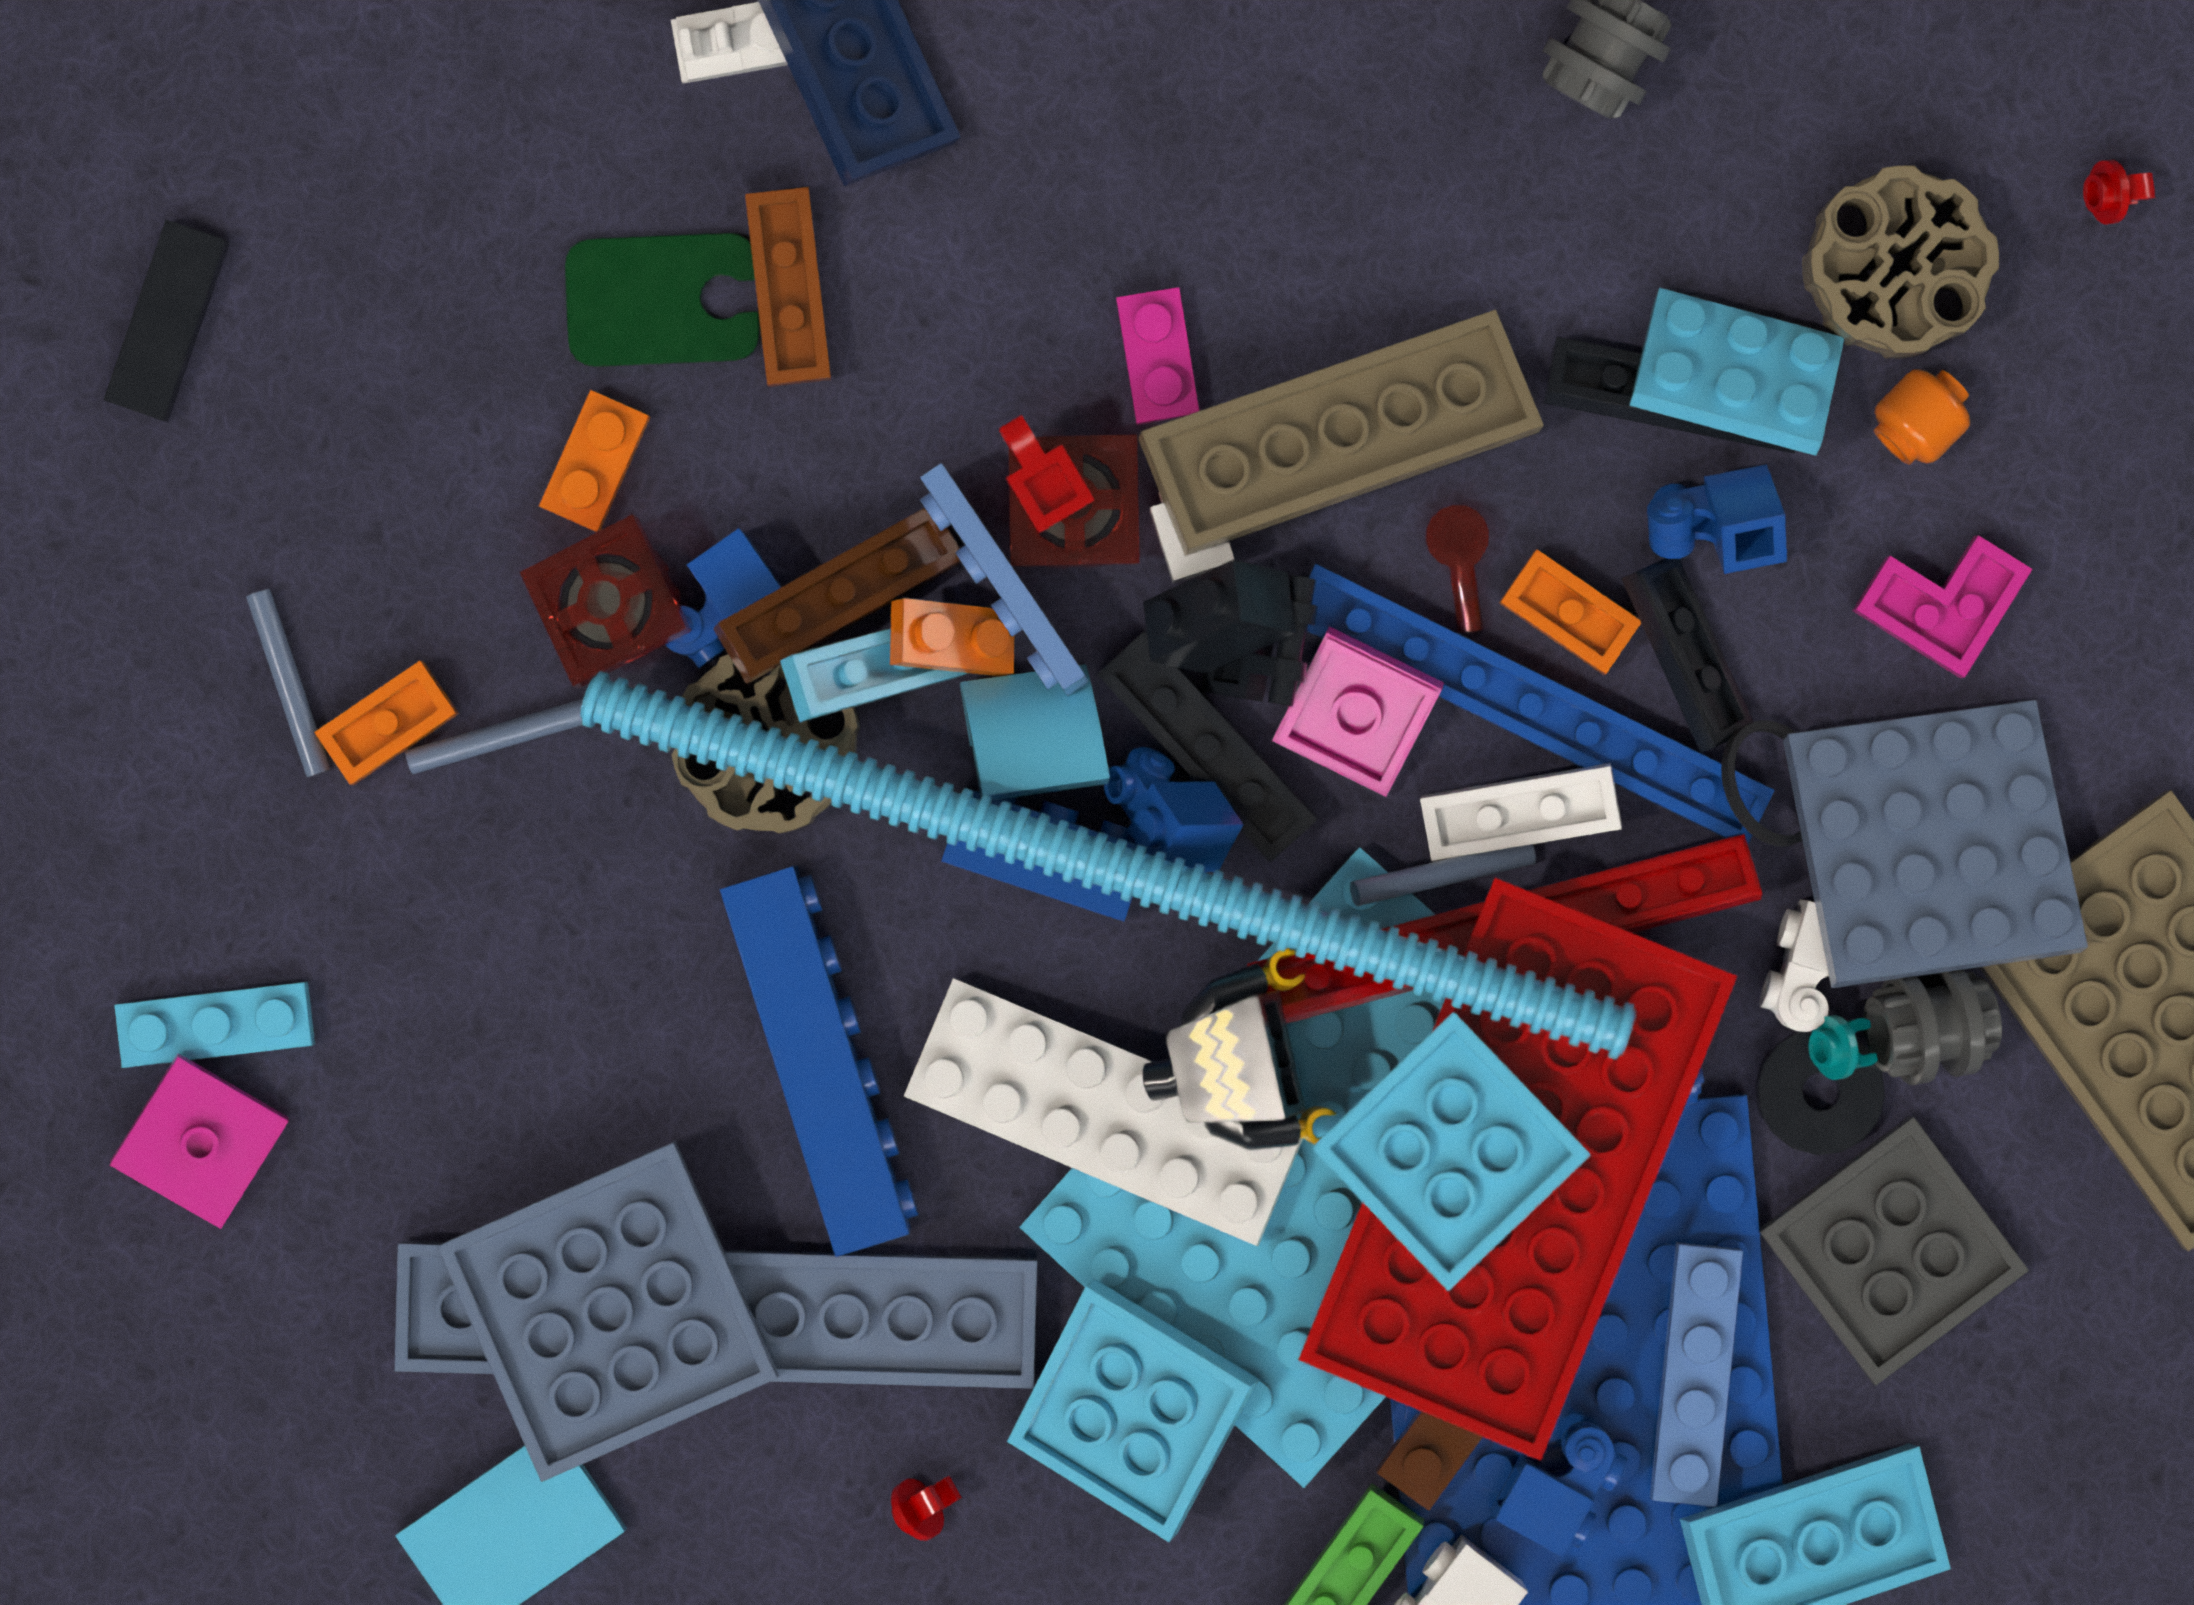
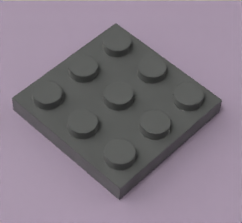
[1759,1115,2029,1386]

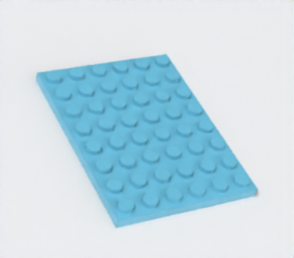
[1019,847,1445,1488]

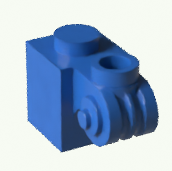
[1647,464,1787,574]
[660,528,782,669]
[1104,747,1244,872]
[1490,1421,1628,1558]

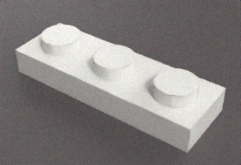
[1420,763,1622,861]

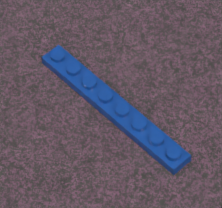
[1307,564,1775,844]

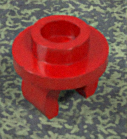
[2083,160,2156,225]
[891,1476,962,1541]

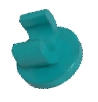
[1808,1015,1878,1080]

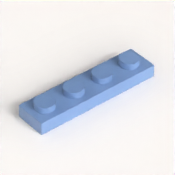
[919,463,1089,696]
[1650,1242,1743,1507]

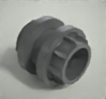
[1542,0,1672,119]
[1863,970,2002,1085]

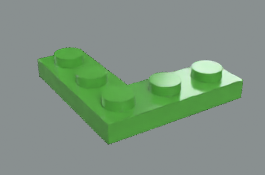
[1284,1483,1424,1605]

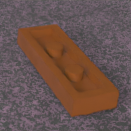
[745,187,831,387]

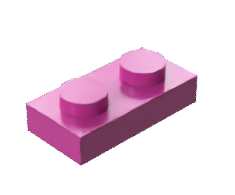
[1116,287,1199,425]

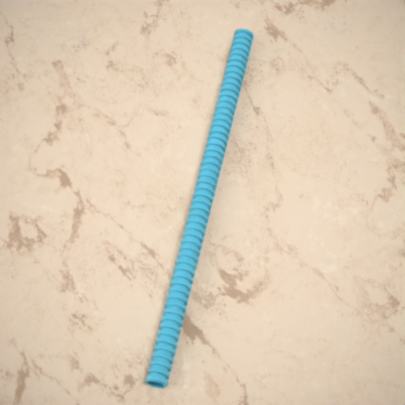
[580,671,1636,1059]

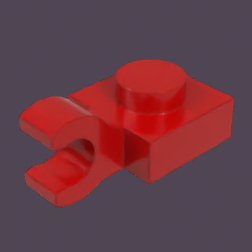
[999,415,1095,534]

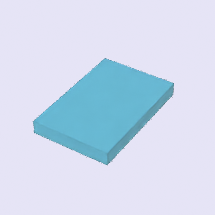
[395,1445,627,1605]

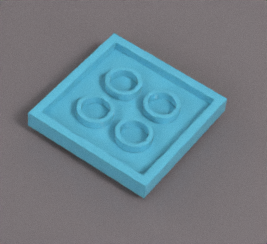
[1312,1012,1591,1291]
[1007,1279,1259,1542]

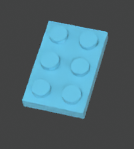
[1629,288,1844,456]

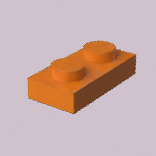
[539,390,651,533]
[1499,549,1641,675]
[890,598,1015,676]
[314,660,459,785]

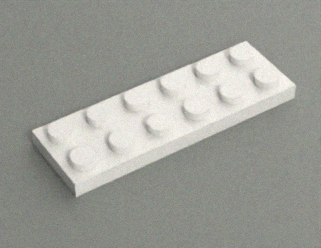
[904,978,1303,1246]

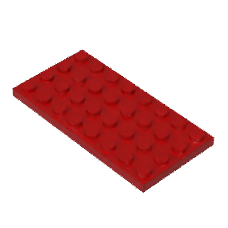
[1298,878,1738,1461]

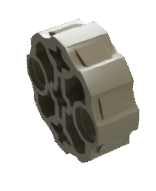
[1802,166,1999,359]
[671,654,861,834]

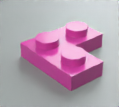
[1852,535,2032,678]

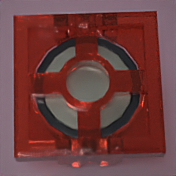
[1008,435,1140,568]
[519,514,692,689]

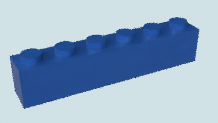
[719,865,919,1258]

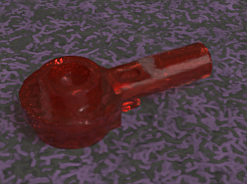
[1425,505,1489,633]

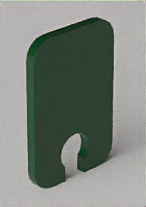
[565,233,759,367]

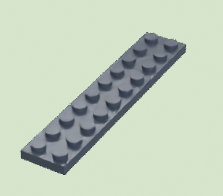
[394,1241,1037,1389]

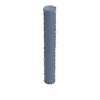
[246,589,331,778]
[405,698,584,775]
[1350,844,1536,906]

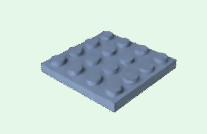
[1783,700,2088,988]
[437,1140,779,1482]

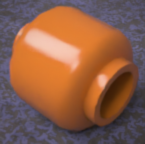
[1874,369,1970,465]

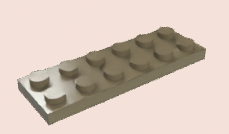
[1138,310,1544,556]

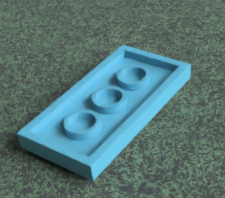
[1680,1444,1951,1605]

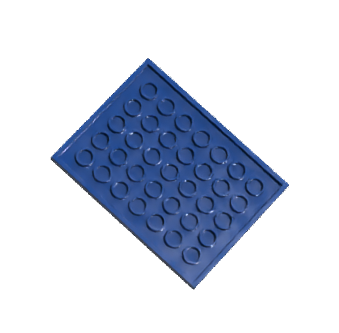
[1389,1094,1783,1605]

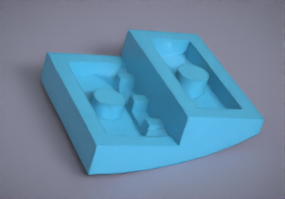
[960,664,1110,800]

